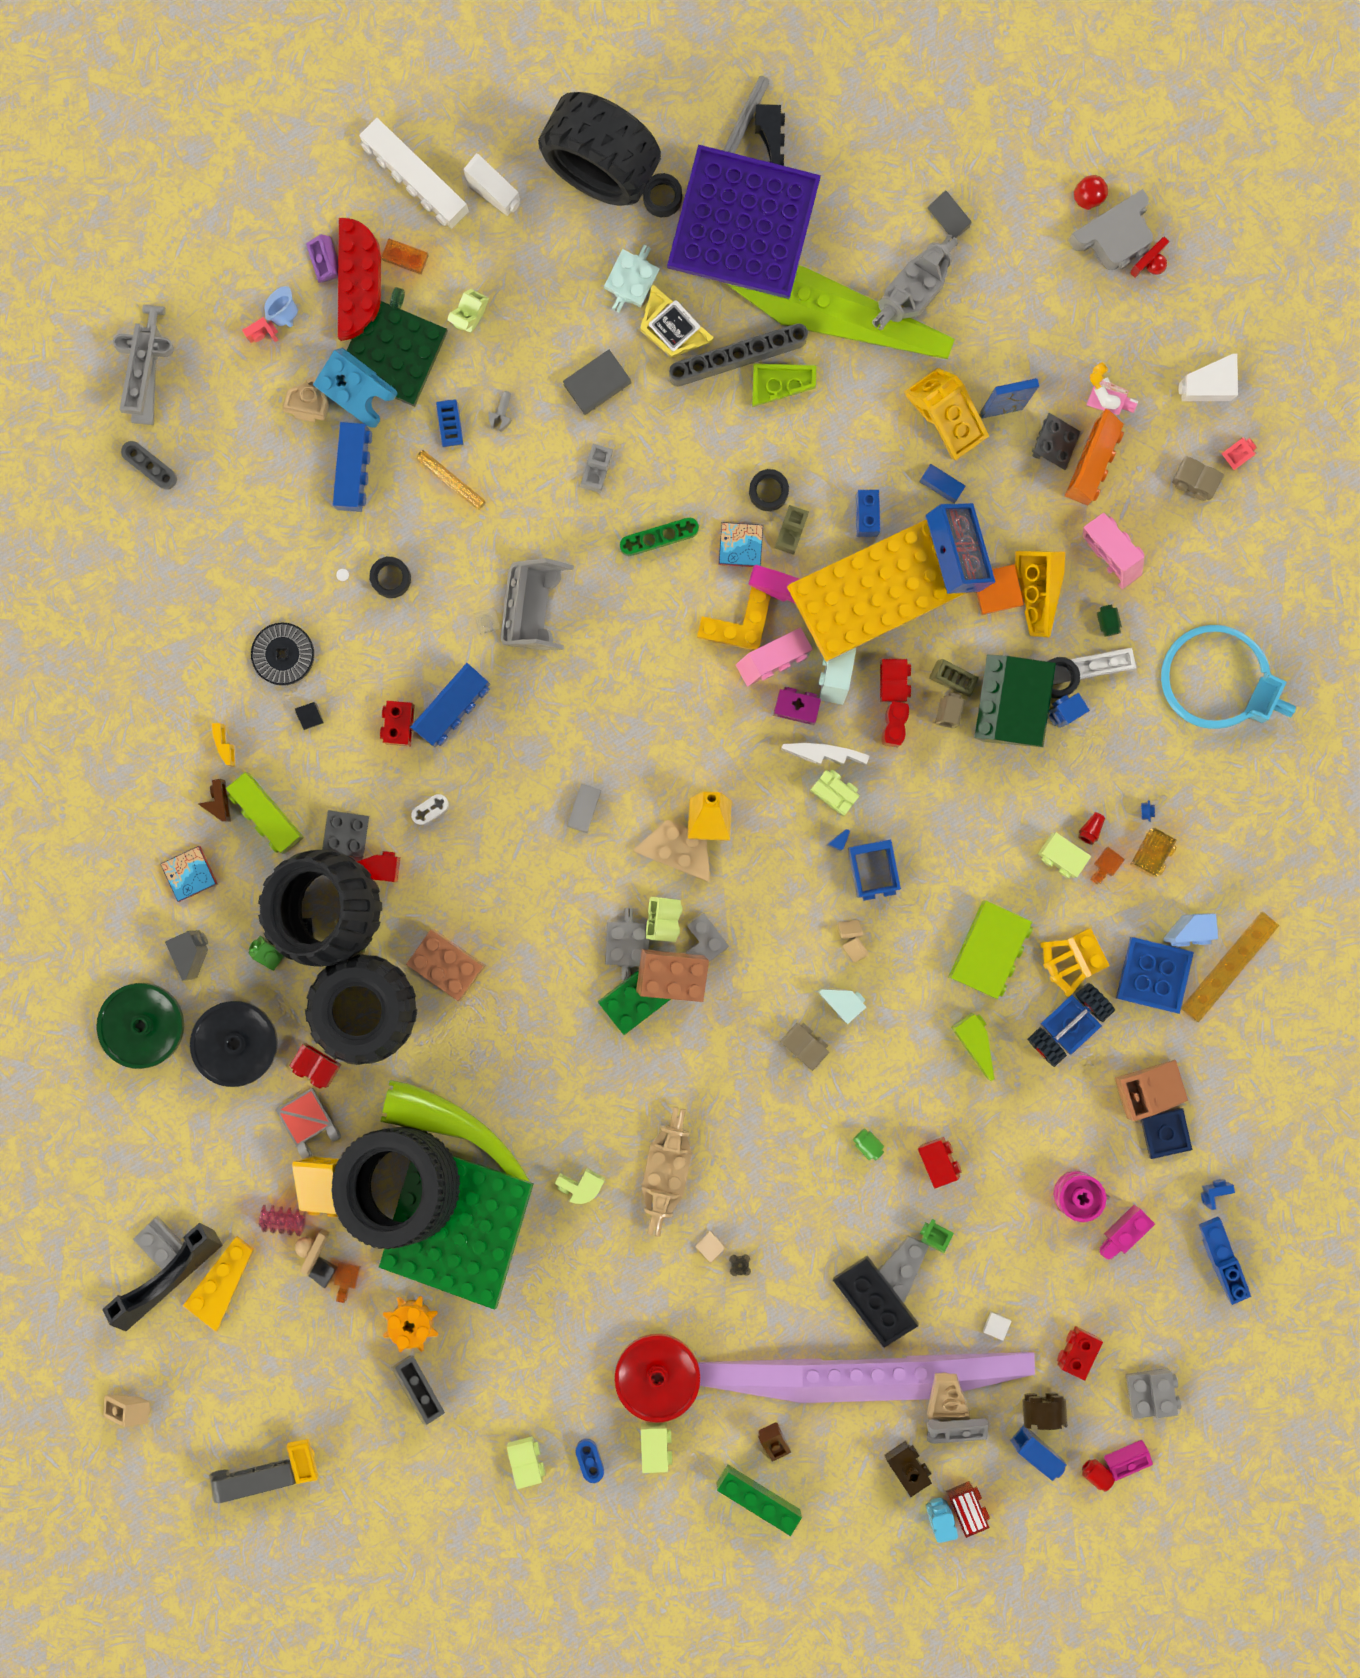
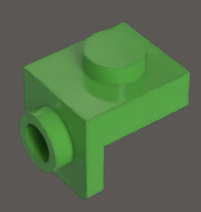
[248,936,284,971]
[920,1219,954,1254]

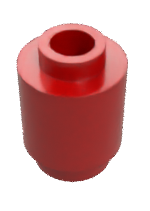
[1082,1459,1115,1492]

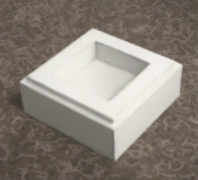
[983,1311,1012,1341]

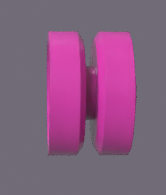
[1053,1171,1107,1223]

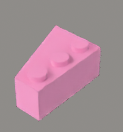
[1083,513,1145,589]
[736,627,813,687]

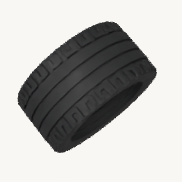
[331,1127,460,1249]

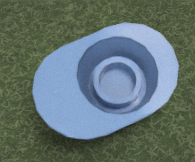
[264,286,298,327]

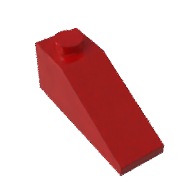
[357,851,401,882]

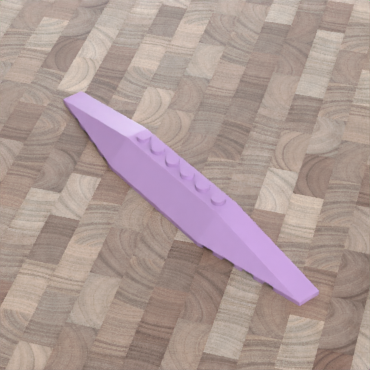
[698,1352,1035,1403]

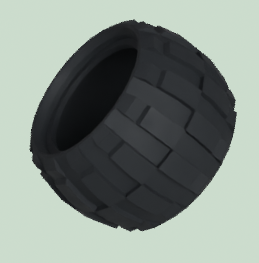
[305,954,418,1065]

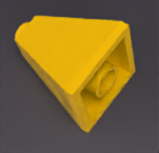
[688,791,732,841]

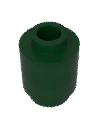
[1097,604,1122,637]

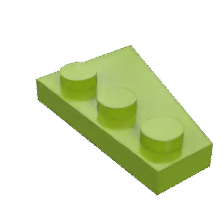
[752,364,816,407]

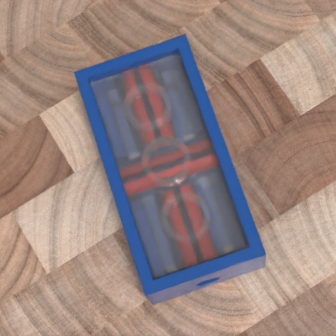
[926,503,995,594]

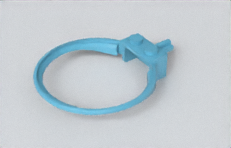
[1161,625,1296,729]

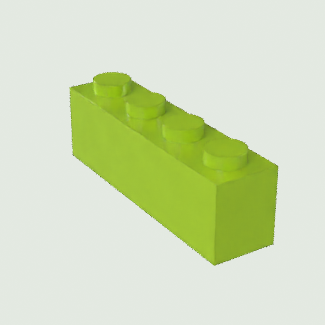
[226,772,304,854]

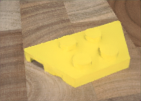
[640,285,714,358]

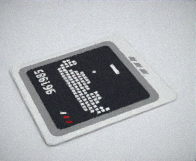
[649,300,700,351]

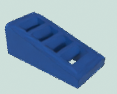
[436,399,464,447]

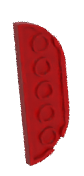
[338,218,381,341]

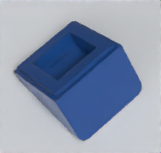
[827,829,850,851]

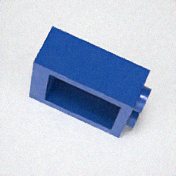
[847,839,901,901]

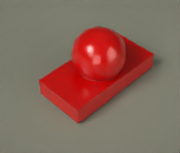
[1130,236,1170,278]

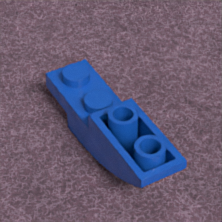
[1198,1216,1251,1305]

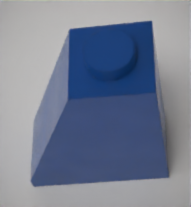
[1010,1425,1067,1481]

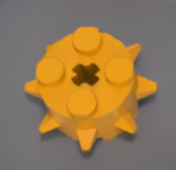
[383,1296,439,1353]

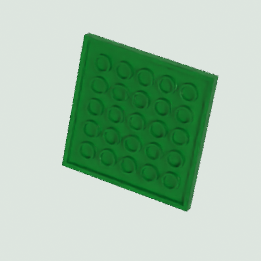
[379,1156,534,1310]

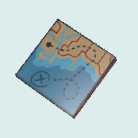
[719,522,763,567]
[160,846,218,902]

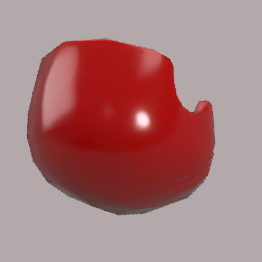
[1074,175,1108,210]

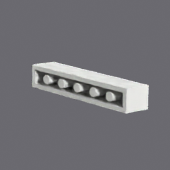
[359,118,469,229]

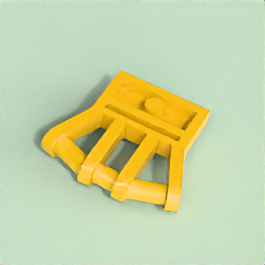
[1040,928,1110,997]

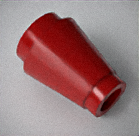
[1078,812,1105,845]

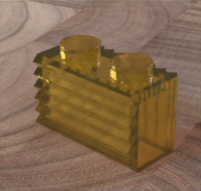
[1130,828,1177,877]

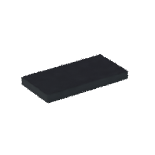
[833,1255,919,1348]

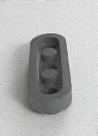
[121,441,177,490]

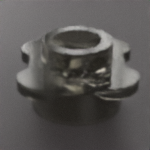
[729,1254,751,1276]

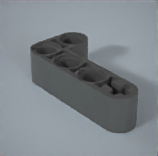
[209,1459,296,1503]

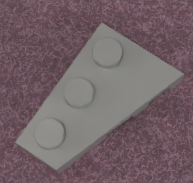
[878,1236,929,1303]

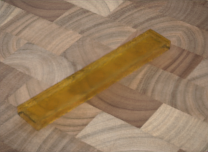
[1181,912,1280,1022]

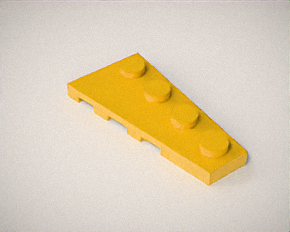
[183,1236,254,1332]

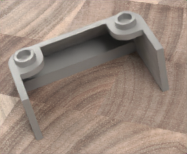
[501,558,574,651]

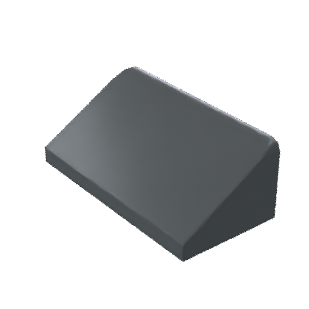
[928,190,972,239]

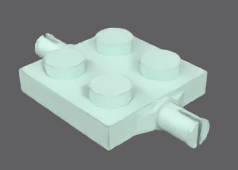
[604,245,660,313]

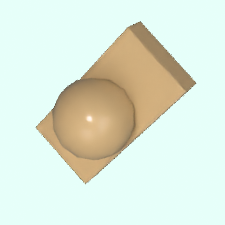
[295,1229,330,1275]

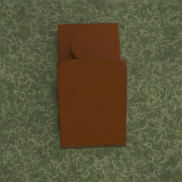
[198,779,231,822]
[758,1422,791,1462]

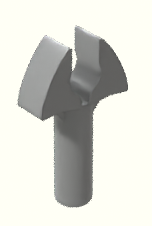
[488,391,512,432]

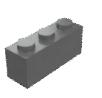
[391,1355,445,1425]

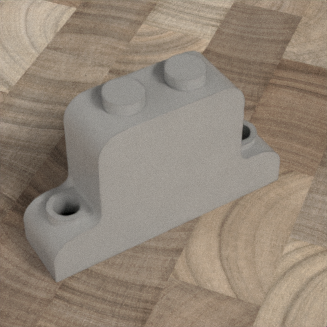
[1068,189,1153,270]

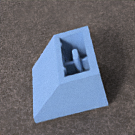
[1164,913,1218,947]

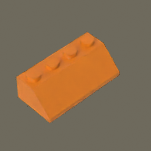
[1065,409,1124,506]

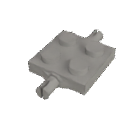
[605,908,649,980]

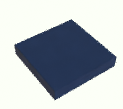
[1141,1108,1193,1159]

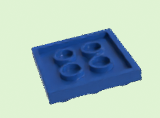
[1116,937,1194,1014]

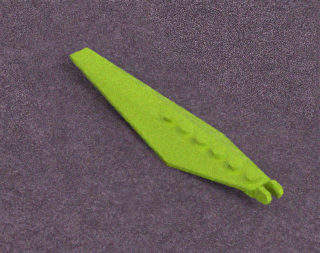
[725,265,955,359]

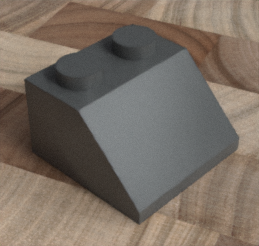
[165,930,208,981]

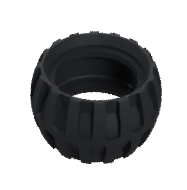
[258,850,382,967]

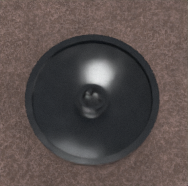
[190,1001,278,1087]

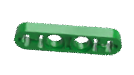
[620,518,699,556]

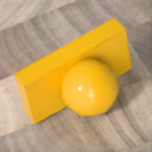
[287,1439,318,1484]

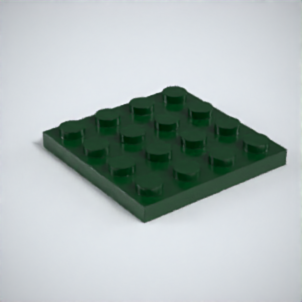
[343,301,448,407]

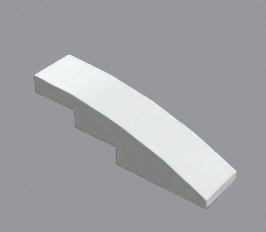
[781,743,870,765]

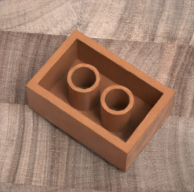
[406,929,486,1001]
[636,949,709,1002]

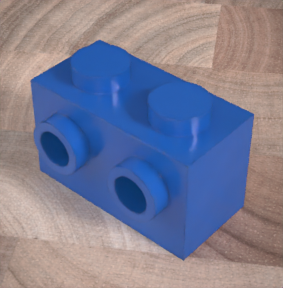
[1049,693,1090,728]

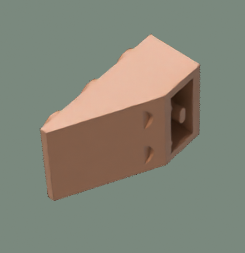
[1115,1060,1188,1121]

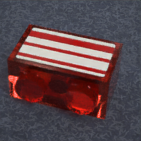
[946,1481,990,1538]

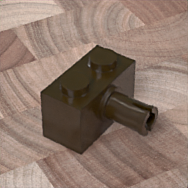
[885,1441,932,1497]

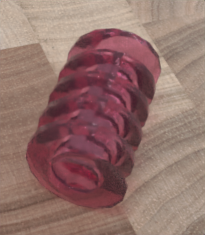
[259,1204,306,1236]

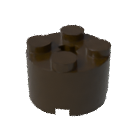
[1022,1393,1068,1430]

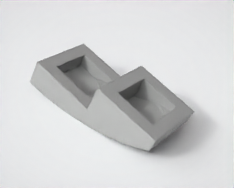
[581,444,613,493]
[567,784,601,833]

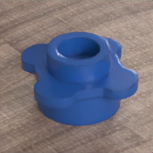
[1141,800,1155,822]

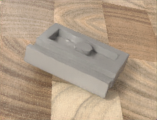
[133,1216,183,1270]

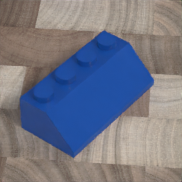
[411,663,490,747]

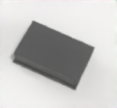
[563,349,632,415]

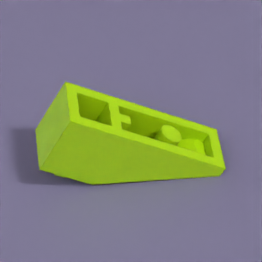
[951,1013,995,1081]

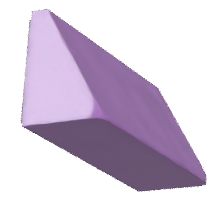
[306,234,338,283]

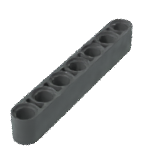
[669,324,808,386]

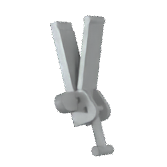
[113,305,174,425]

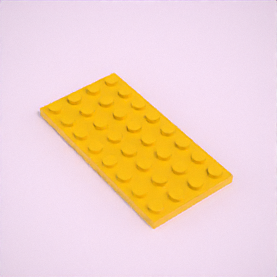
[787,519,967,662]

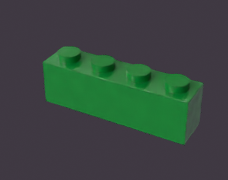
[716,1464,802,1536]

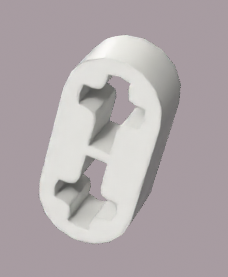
[412,794,449,825]

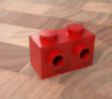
[380,701,415,747]
[918,1136,962,1189]
[1057,1326,1103,1381]

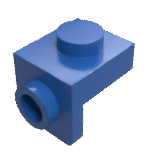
[1201,1179,1235,1210]

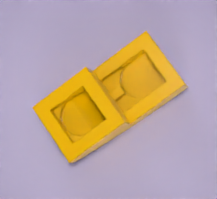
[212,723,235,767]

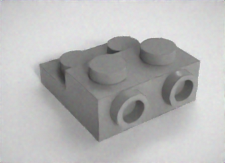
[1126,1368,1181,1419]

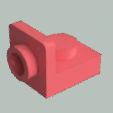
[242,317,278,343]
[1222,437,1257,470]

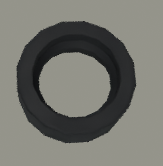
[643,173,682,218]
[749,469,789,512]
[369,556,411,598]
[1047,657,1080,698]

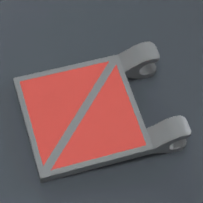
[276,1088,341,1159]

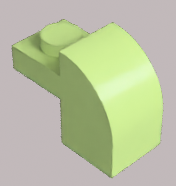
[448,289,489,333]
[555,1168,605,1204]

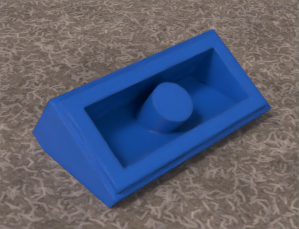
[919,464,966,504]

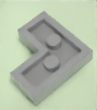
[685,913,729,962]

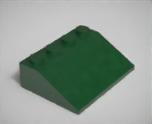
[974,654,1056,747]

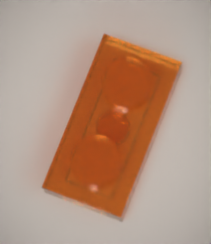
[381,238,429,275]

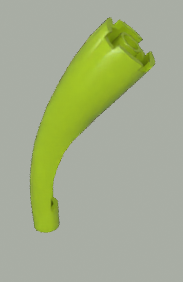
[380,1080,530,1182]

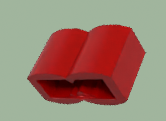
[880,659,911,702]
[882,701,909,748]
[289,1043,342,1089]

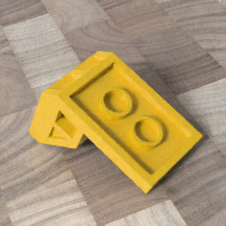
[904,368,989,461]

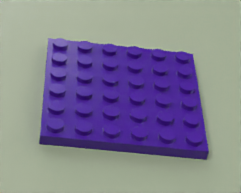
[667,144,821,299]

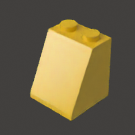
[292,1156,339,1217]

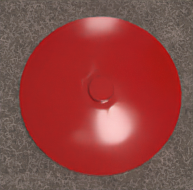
[614,1334,700,1423]

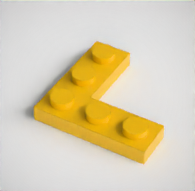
[697,586,771,650]

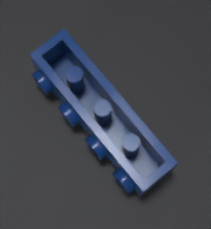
[333,422,372,512]

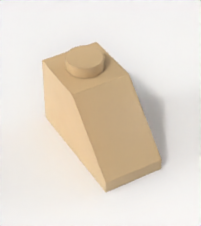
[103,1395,151,1427]

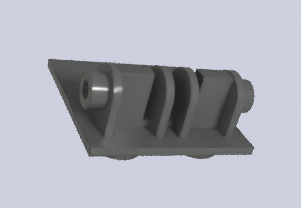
[1032,413,1081,470]
[322,810,369,858]

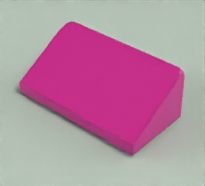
[1104,1440,1153,1481]

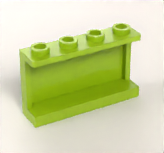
[948,901,1033,999]

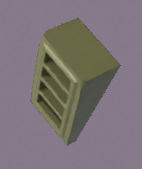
[930,659,979,697]

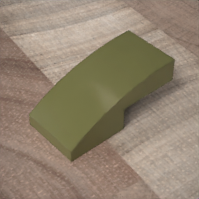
[775,505,809,555]

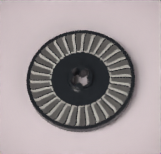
[251,622,315,686]

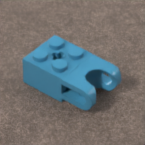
[313,348,397,428]

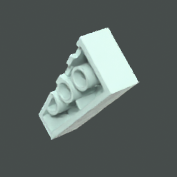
[819,648,856,705]

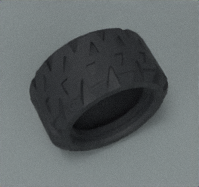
[538,92,661,206]

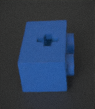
[856,490,880,537]

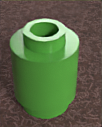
[853,1128,884,1161]

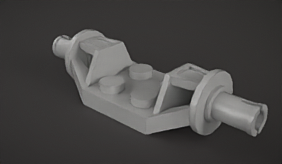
[872,235,958,330]

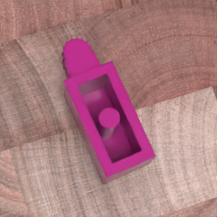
[1099,1205,1155,1260]

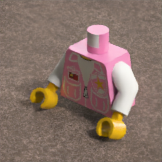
[1087,362,1138,415]

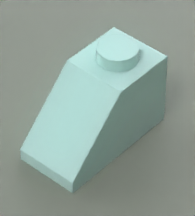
[817,989,866,1024]

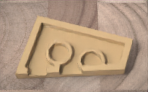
[927,1372,970,1420]

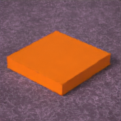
[976,564,1024,615]

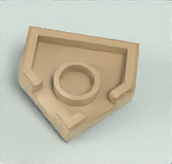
[282,376,330,422]

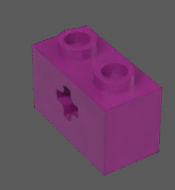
[773,687,821,725]

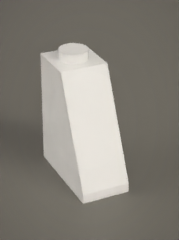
[463,153,520,216]
[1178,354,1238,401]

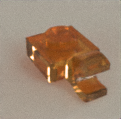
[1090,847,1125,884]
[334,1262,361,1303]

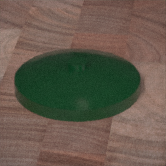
[96,983,184,1069]

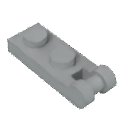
[927,1418,989,1444]

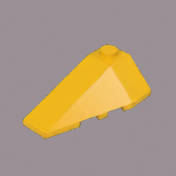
[1015,551,1065,638]

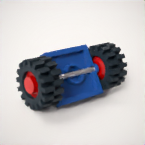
[1027,983,1115,1067]

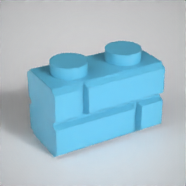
[926,1498,958,1543]

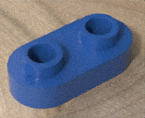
[576,1439,604,1483]

